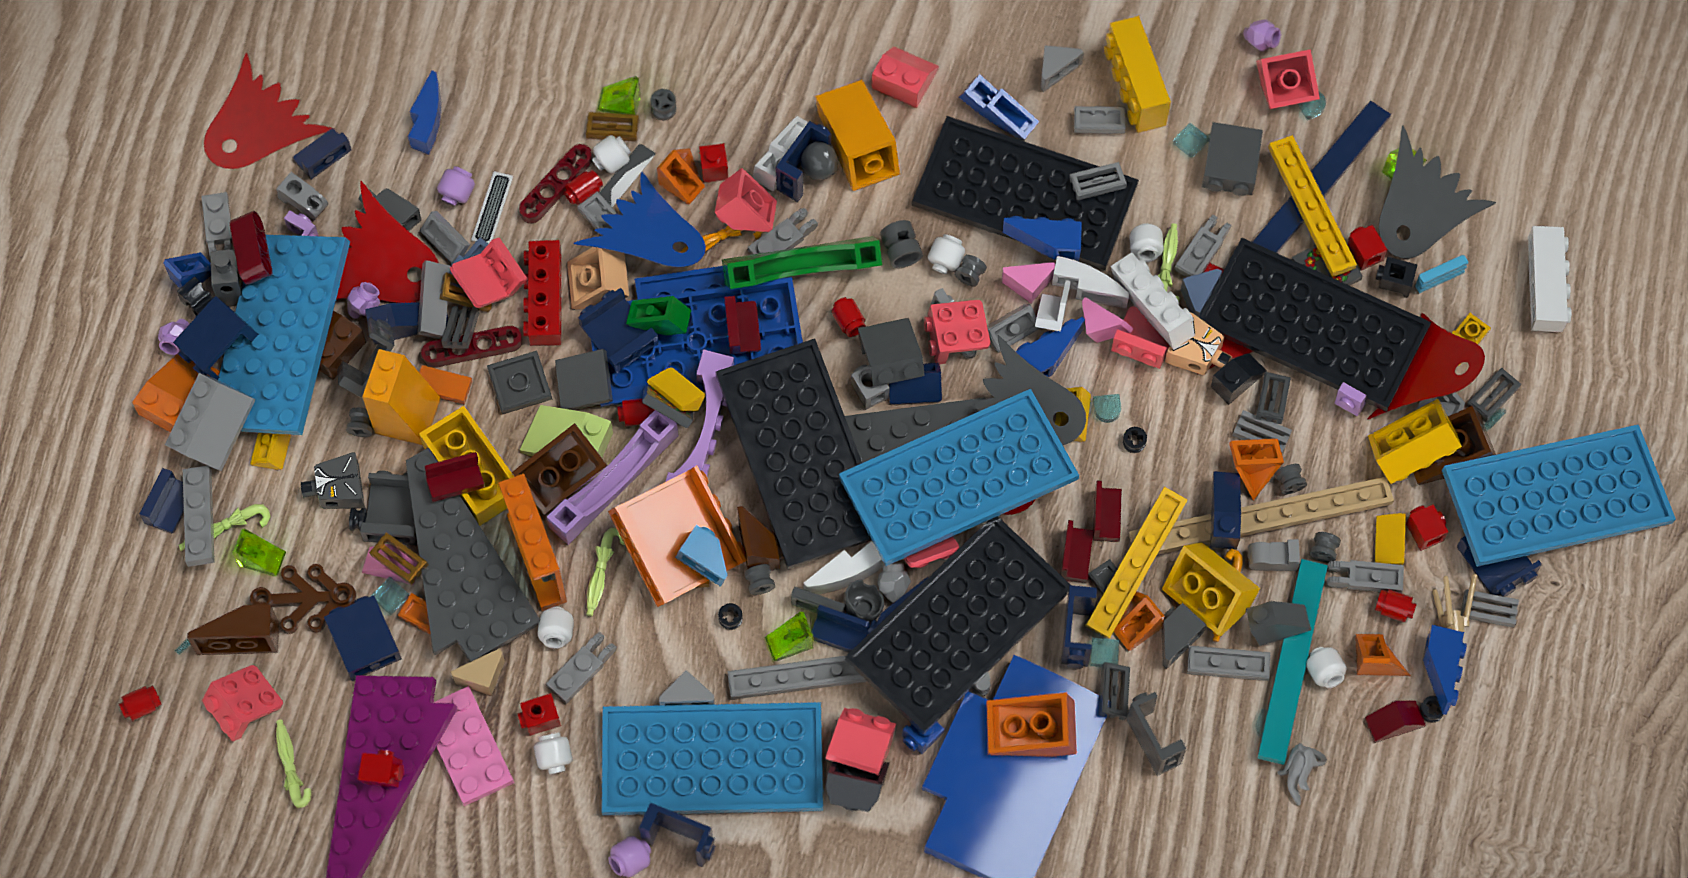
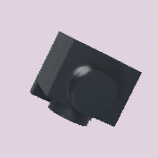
[1376,257,1418,298]

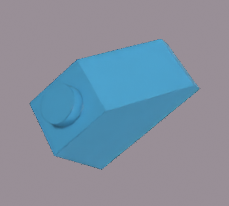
[676,525,728,587]

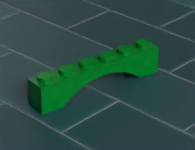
[722,236,882,289]

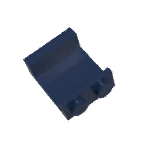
[776,121,831,202]
[578,288,659,373]
[173,296,259,380]
[1457,536,1542,597]
[1061,585,1097,669]
[324,595,402,681]
[639,802,716,867]

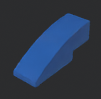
[408,70,441,154]
[959,74,1040,141]

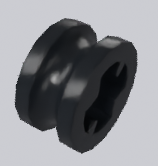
[1123,427,1147,453]
[349,507,367,531]
[718,603,743,630]
[1420,696,1444,723]

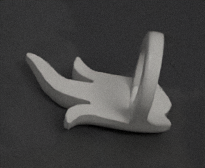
[1277,743,1327,805]

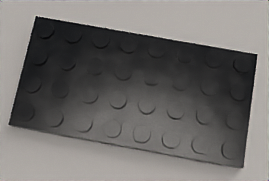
[912,116,1139,271]
[1199,238,1431,412]
[715,338,872,569]
[845,516,1071,735]

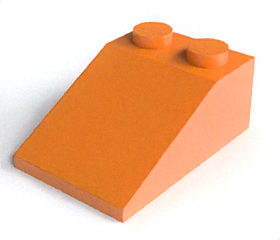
[132,354,220,432]
[987,692,1077,757]

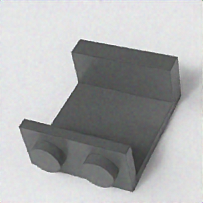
[1202,122,1263,196]
[337,318,395,398]
[858,318,925,387]
[360,471,417,545]
[1126,692,1187,776]

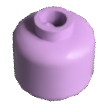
[437,166,475,206]
[609,836,651,878]

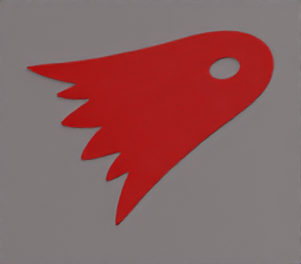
[204,53,335,169]
[336,181,439,303]
[1367,313,1485,419]

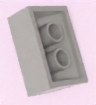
[165,373,256,471]

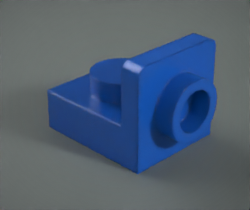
[902,722,945,754]

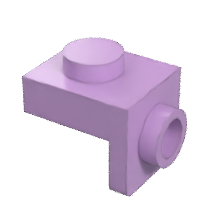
[284,211,319,236]
[1335,382,1366,416]

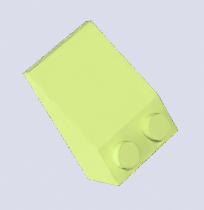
[520,405,613,479]

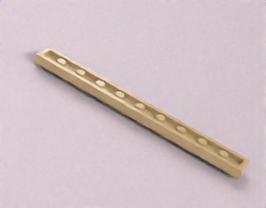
[1129,477,1394,555]

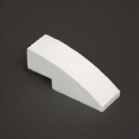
[752,116,808,191]
[1052,256,1129,309]
[804,541,885,594]

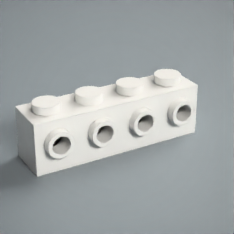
[1528,226,1572,332]
[1111,253,1195,350]

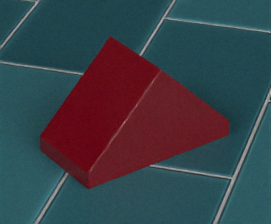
[1365,700,1426,743]

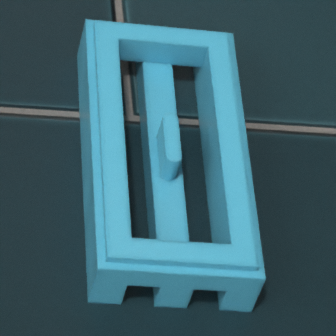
[1415,255,1469,294]

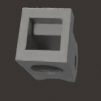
[277,172,328,220]
[1248,539,1300,571]

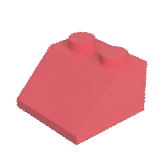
[872,47,939,108]
[1256,49,1320,109]
[715,168,777,232]
[826,708,897,775]

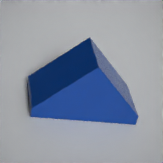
[163,252,211,288]

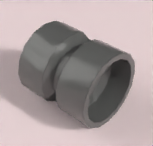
[880,220,923,268]

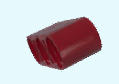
[229,211,273,285]

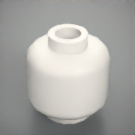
[592,135,631,173]
[1129,223,1164,262]
[928,234,965,274]
[537,607,574,648]
[1306,647,1347,688]
[534,733,572,774]

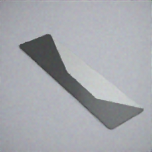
[599,144,656,207]

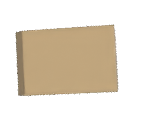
[450,648,505,696]

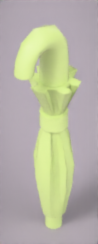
[1158,223,1180,302]
[178,504,271,551]
[586,528,625,616]
[276,720,311,808]

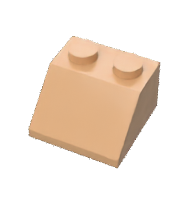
[567,247,629,310]

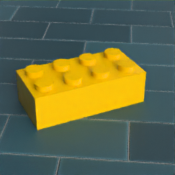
[1104,16,1171,133]
[419,406,514,526]

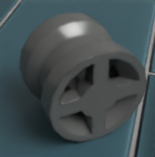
[651,89,677,121]
[955,255,987,287]
[346,407,373,437]
[1275,464,1307,494]
[1310,532,1341,563]
[744,564,776,595]

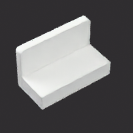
[1035,280,1071,331]

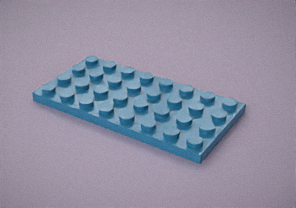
[218,235,350,435]
[839,389,1079,566]
[1442,425,1676,566]
[602,702,823,815]

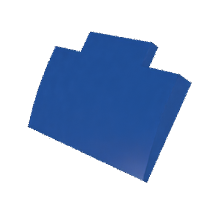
[591,266,803,407]
[922,655,1110,878]

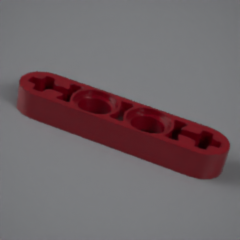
[519,144,592,224]
[421,326,522,368]

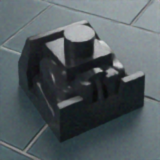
[826,761,889,812]

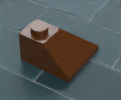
[737,506,784,571]

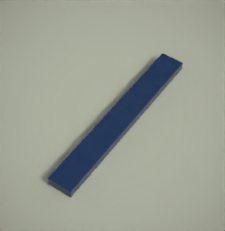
[1253,100,1391,253]

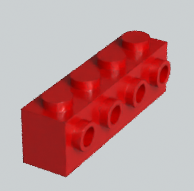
[523,240,562,346]

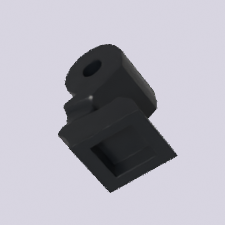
[177,277,213,316]

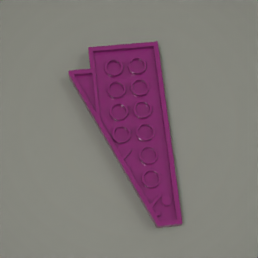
[326,675,457,878]

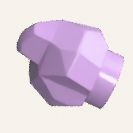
[1243,19,1281,51]
[347,282,380,319]
[158,319,189,355]

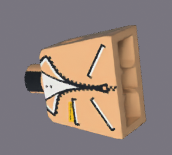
[1165,312,1232,375]

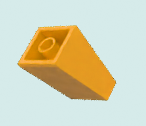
[815,80,900,191]
[362,349,441,445]

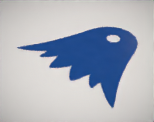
[573,172,706,267]

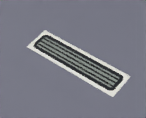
[471,171,513,244]

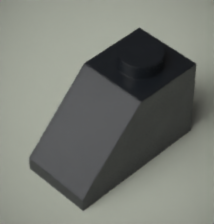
[1211,353,1267,405]

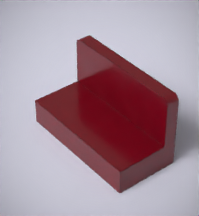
[725,296,761,355]
[424,452,485,502]
[1093,480,1122,542]
[1061,520,1094,583]

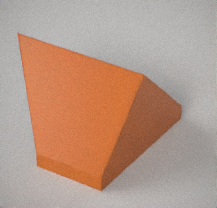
[657,148,705,204]
[1229,439,1284,501]
[1114,591,1165,651]
[1356,634,1411,676]

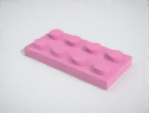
[434,686,514,806]

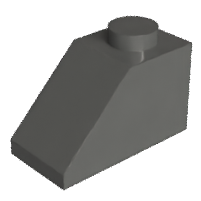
[1246,601,1311,646]
[1161,603,1206,669]

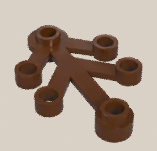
[250,564,356,634]

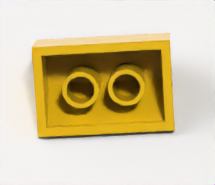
[1368,399,1462,484]
[1162,542,1260,636]

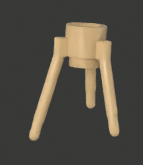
[1432,574,1477,632]

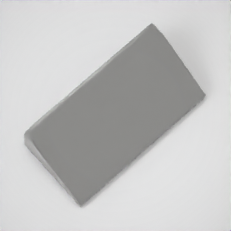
[987,304,1040,353]

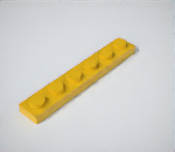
[1268,135,1357,277]
[1085,486,1188,639]

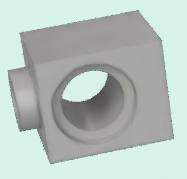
[851,365,889,410]

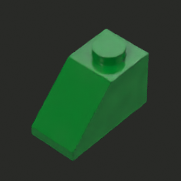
[626,296,691,335]

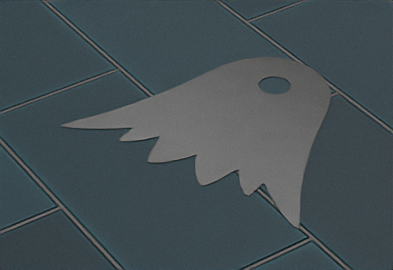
[1379,125,1496,258]
[973,335,1086,445]

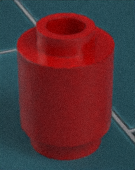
[564,170,603,205]
[831,297,866,337]
[617,398,655,427]
[1375,589,1417,623]
[119,685,162,721]

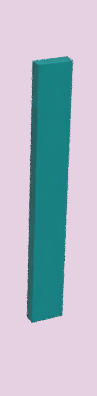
[1257,559,1328,765]

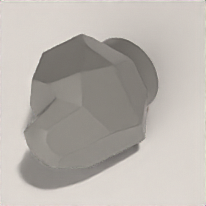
[878,564,911,603]

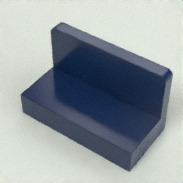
[293,128,352,180]
[889,363,942,404]
[139,468,184,534]
[810,605,870,653]

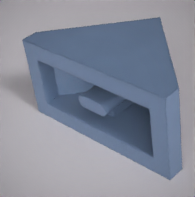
[1180,269,1222,317]

